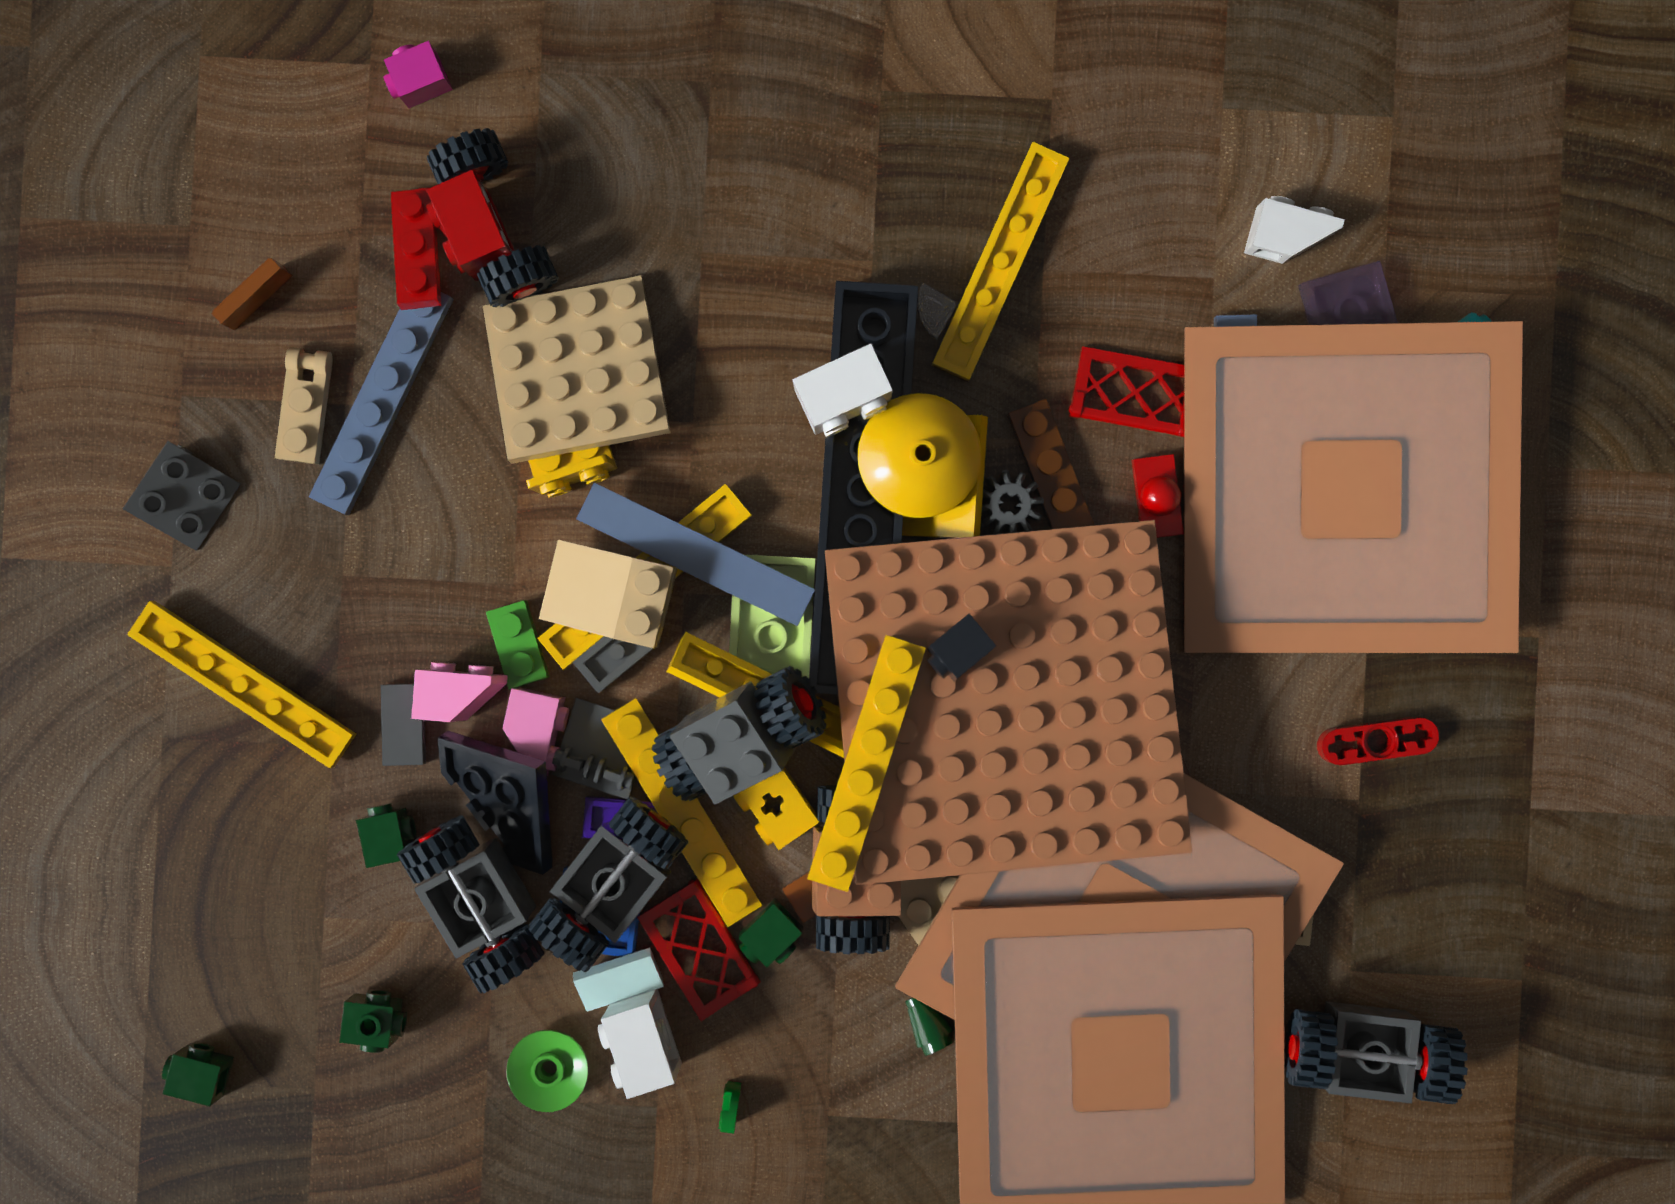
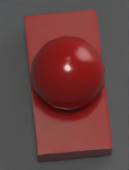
[1131,454,1184,538]

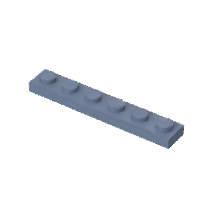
[309,292,454,515]

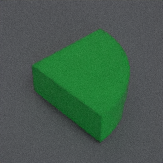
[718,1081,742,1134]

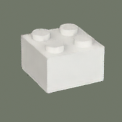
[792,344,893,437]
[598,989,682,1099]

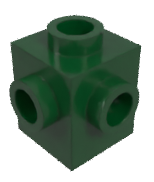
[339,990,407,1053]

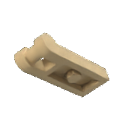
[275,347,333,465]

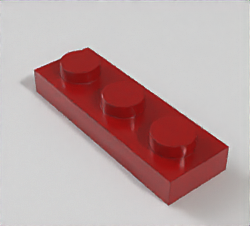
[391,187,441,310]

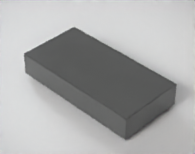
[381,684,426,766]

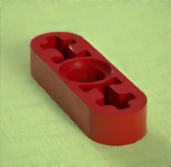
[1317,717,1439,765]

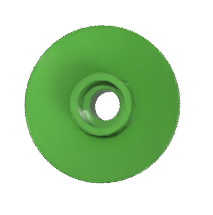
[506,1030,588,1112]

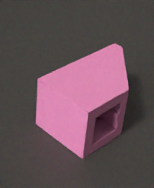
[411,662,508,722]
[502,687,569,776]

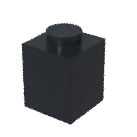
[927,614,996,681]

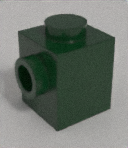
[356,803,417,868]
[739,898,803,967]
[162,1043,234,1107]

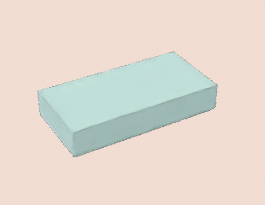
[573,948,664,1012]

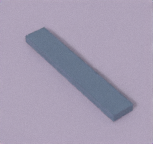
[576,483,815,626]

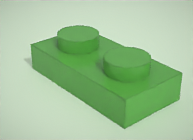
[486,600,550,689]

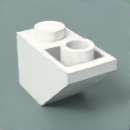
[1244,196,1345,264]

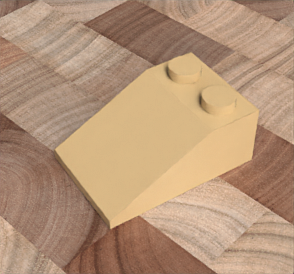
[539,540,677,648]

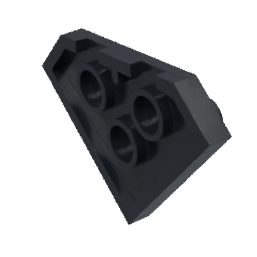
[438,731,553,875]

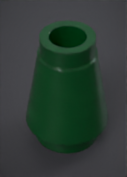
[905,997,954,1056]

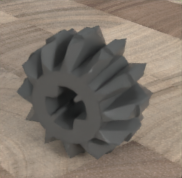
[981,470,1044,535]

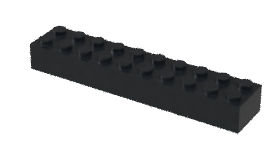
[809,281,918,695]

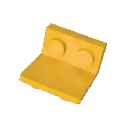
[526,445,617,498]

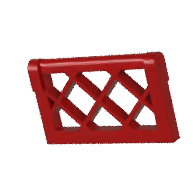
[1069,346,1184,437]
[637,878,761,1022]

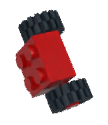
[426,128,559,308]

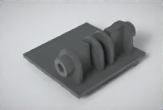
[122,441,241,551]
[551,698,653,799]

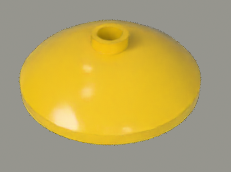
[858,393,982,518]

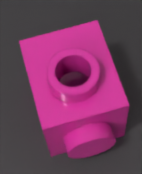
[383,40,453,108]

